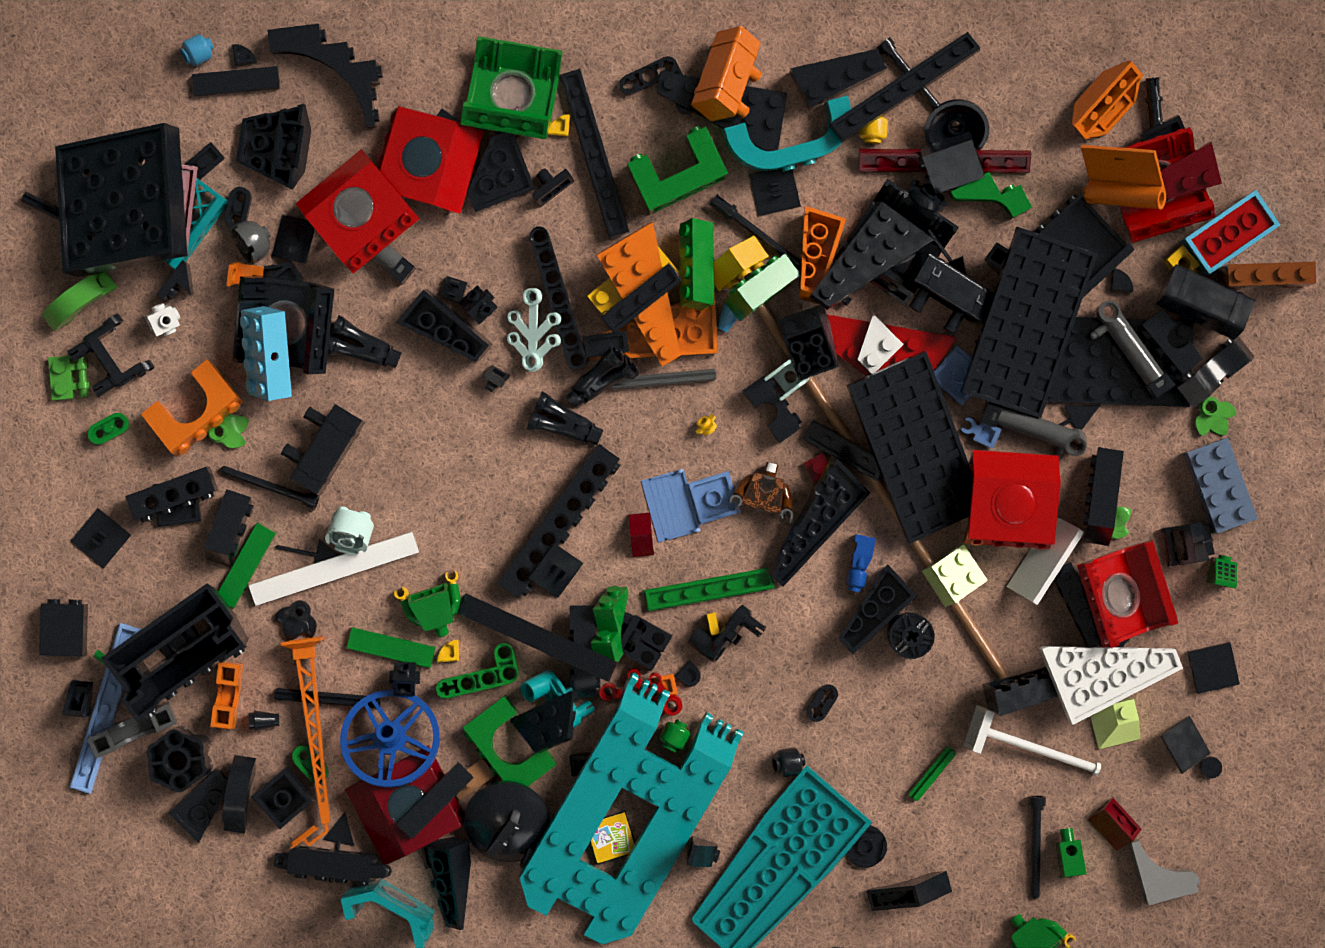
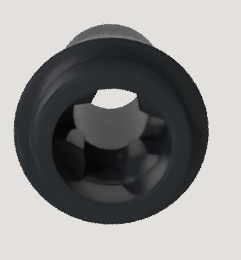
[249,710,279,731]

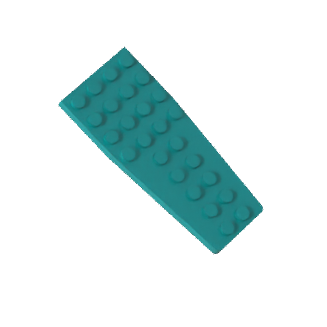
[692,765,873,948]

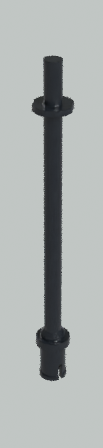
[709,194,852,306]

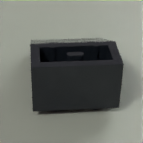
[777,305,839,381]

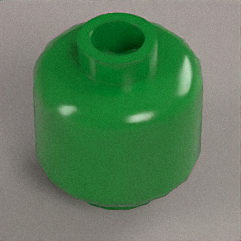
[659,720,691,753]

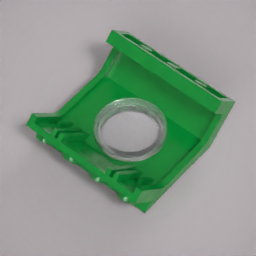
[461,36,563,139]

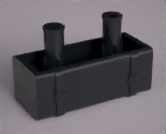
[902,251,993,334]
[1155,264,1256,340]
[281,404,365,495]

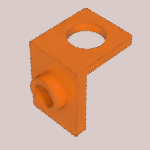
[226,262,264,287]

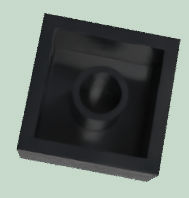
[252,766,316,829]

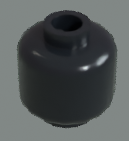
[772,747,805,777]

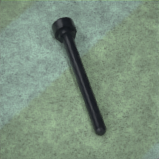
[877,37,940,109]
[220,466,320,511]
[1028,796,1046,899]

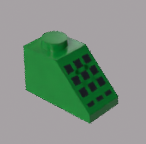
[1206,554,1237,589]

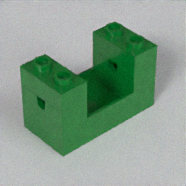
[627,126,728,215]

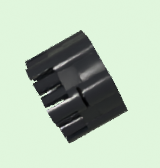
[147,726,213,792]

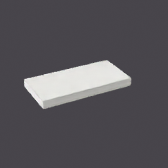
[1007,517,1084,605]

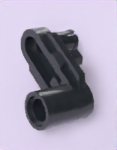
[688,605,766,663]

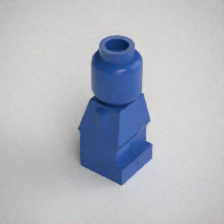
[846,534,876,592]

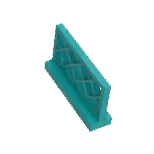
[147,178,228,269]

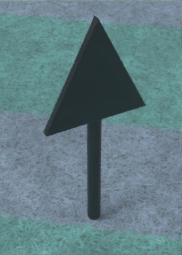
[927,229,967,276]
[1058,405,1100,430]
[276,539,339,563]
[323,812,354,883]

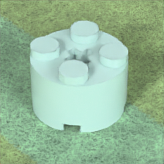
[325,506,374,555]

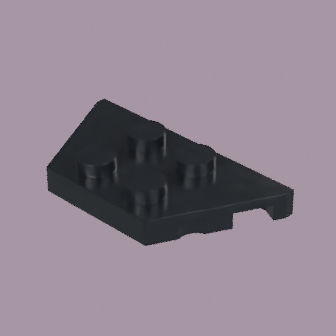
[510,691,578,753]

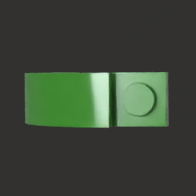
[41,272,118,331]

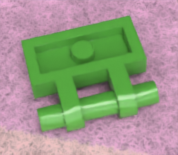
[48,355,90,400]

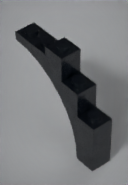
[268,23,383,129]

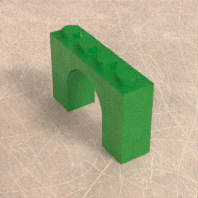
[463,695,557,786]

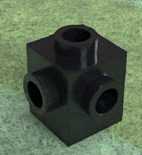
[459,285,498,325]
[389,662,420,696]

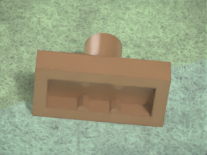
[457,759,495,800]

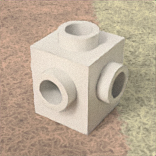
[144,303,180,336]

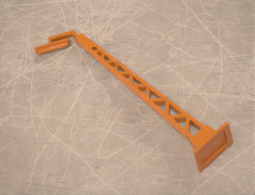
[280,636,331,849]

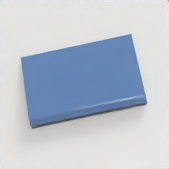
[641,469,701,543]

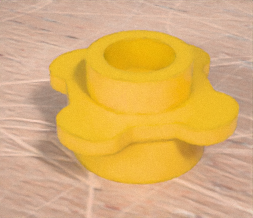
[695,414,717,436]

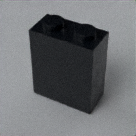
[918,131,985,194]
[39,599,88,656]

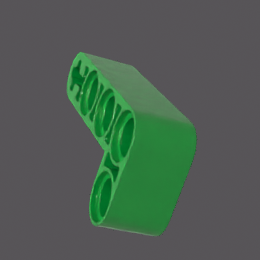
[436,642,519,698]

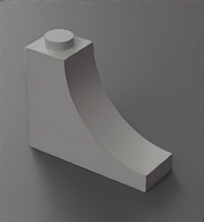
[1129,838,1200,905]

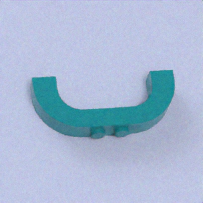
[722,96,851,172]

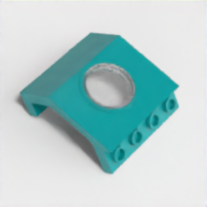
[341,879,435,948]

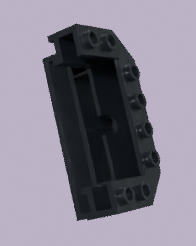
[101,583,249,722]

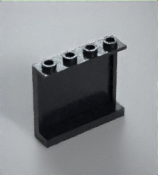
[1034,193,1135,298]

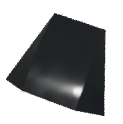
[236,104,311,190]

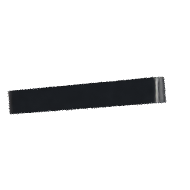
[530,226,587,370]

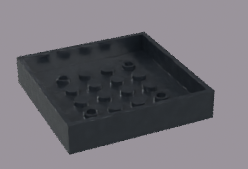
[55,123,188,277]

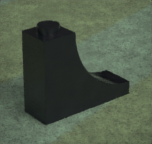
[866,871,952,911]

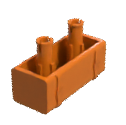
[691,26,762,121]

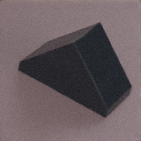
[62,680,93,717]

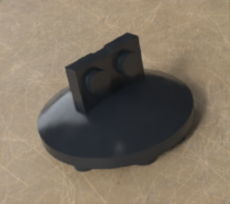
[464,781,550,862]

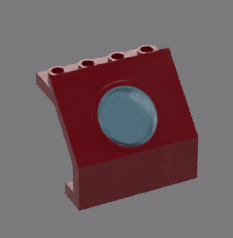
[345,745,465,865]

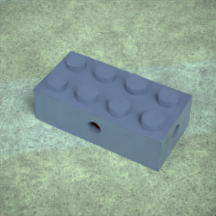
[1183,438,1258,534]

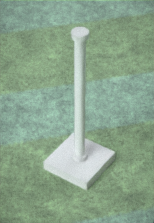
[963,705,1101,776]

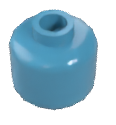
[180,34,214,66]

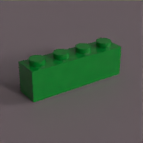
[679,218,714,310]

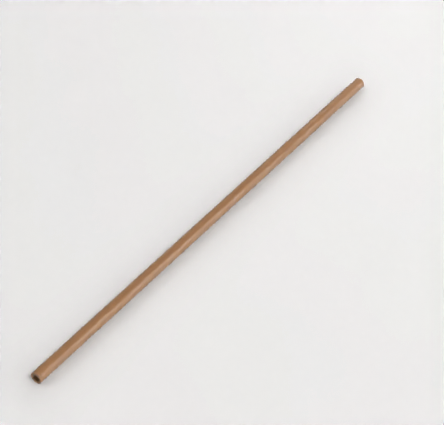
[738,276,1010,679]

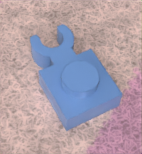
[961,417,1002,449]

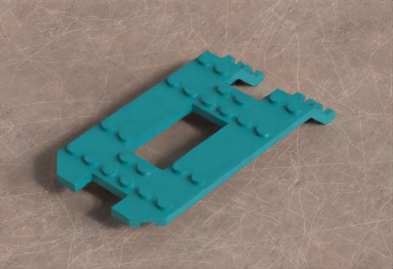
[519,672,744,944]

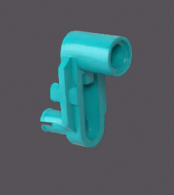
[520,669,595,728]

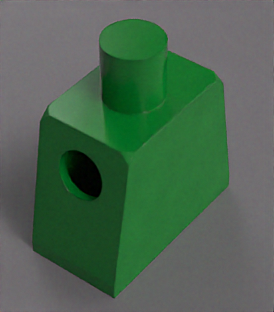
[1056,828,1087,878]

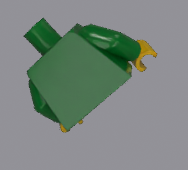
[394,571,461,637]
[1010,914,1076,948]

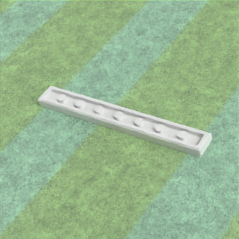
[249,532,419,606]

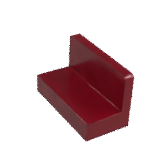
[1089,798,1142,851]

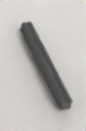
[611,369,716,390]

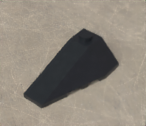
[422,837,471,930]

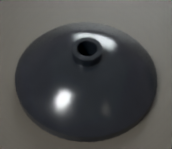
[924,99,989,150]

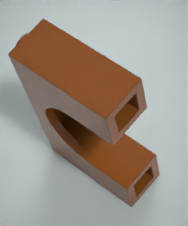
[1218,261,1316,289]

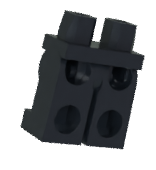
[621,612,673,671]

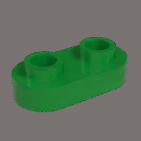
[88,413,130,445]
[292,745,329,783]

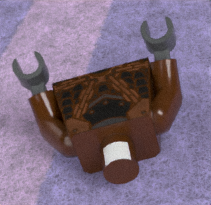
[727,462,793,523]

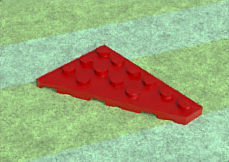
[827,314,957,376]

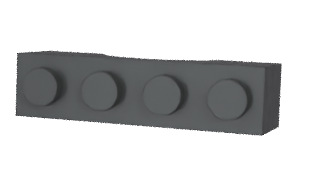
[87,701,177,758]

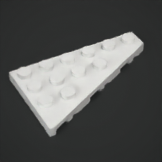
[1039,646,1183,725]

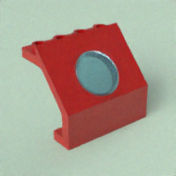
[378,106,484,214]

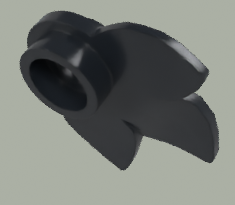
[275,600,317,641]

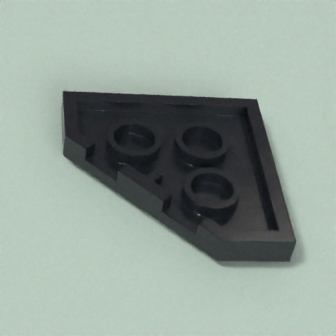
[467,132,535,212]

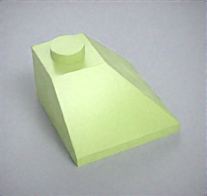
[1090,697,1140,749]

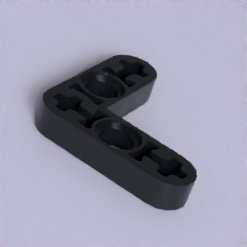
[620,56,692,115]

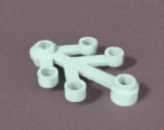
[507,288,561,372]

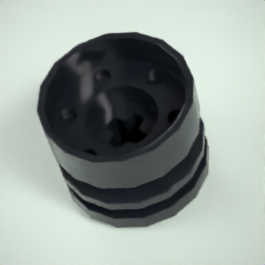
[887,612,935,659]

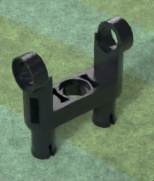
[67,314,155,398]

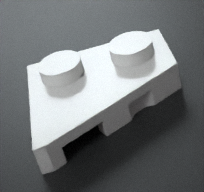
[857,315,904,374]

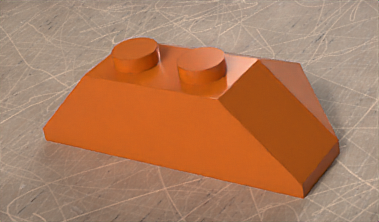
[1072,60,1143,139]

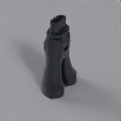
[328,315,402,369]
[566,345,639,407]
[526,391,603,445]

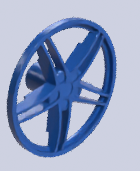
[340,690,440,788]

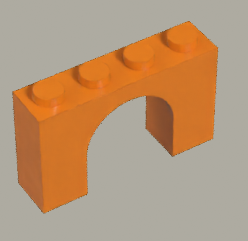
[141,359,244,457]

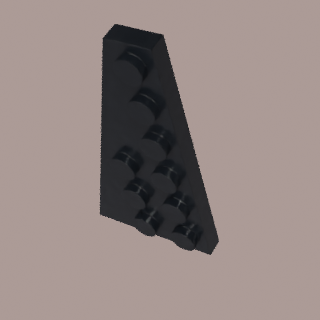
[657,71,787,151]
[810,202,934,310]
[767,455,870,587]

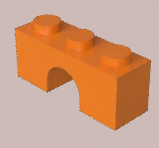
[210,661,244,729]

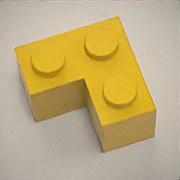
[714,236,769,291]

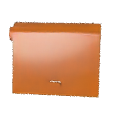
[1081,145,1166,210]

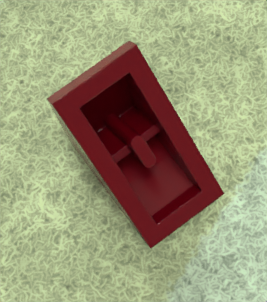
[629,513,654,557]

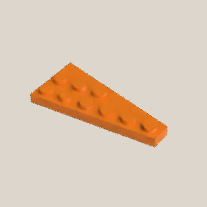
[596,222,681,366]
[589,290,718,361]

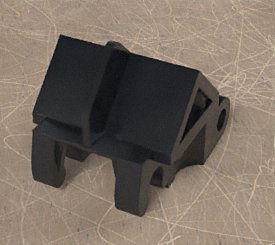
[1161,522,1215,567]

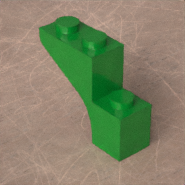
[949,172,1032,219]
[591,586,629,662]

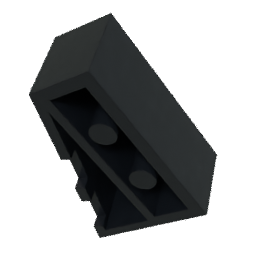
[204,489,254,567]

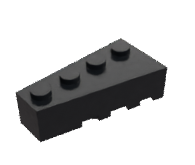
[789,49,887,110]
[396,289,493,362]
[1083,447,1124,546]
[839,564,917,655]
[982,667,1058,716]

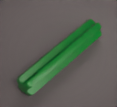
[908,746,956,801]

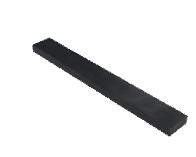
[829,32,980,143]
[560,69,630,239]
[458,593,618,682]

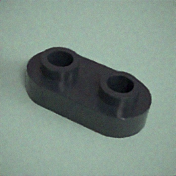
[225,187,252,228]

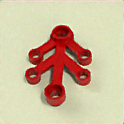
[599,668,682,717]

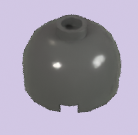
[230,221,271,265]

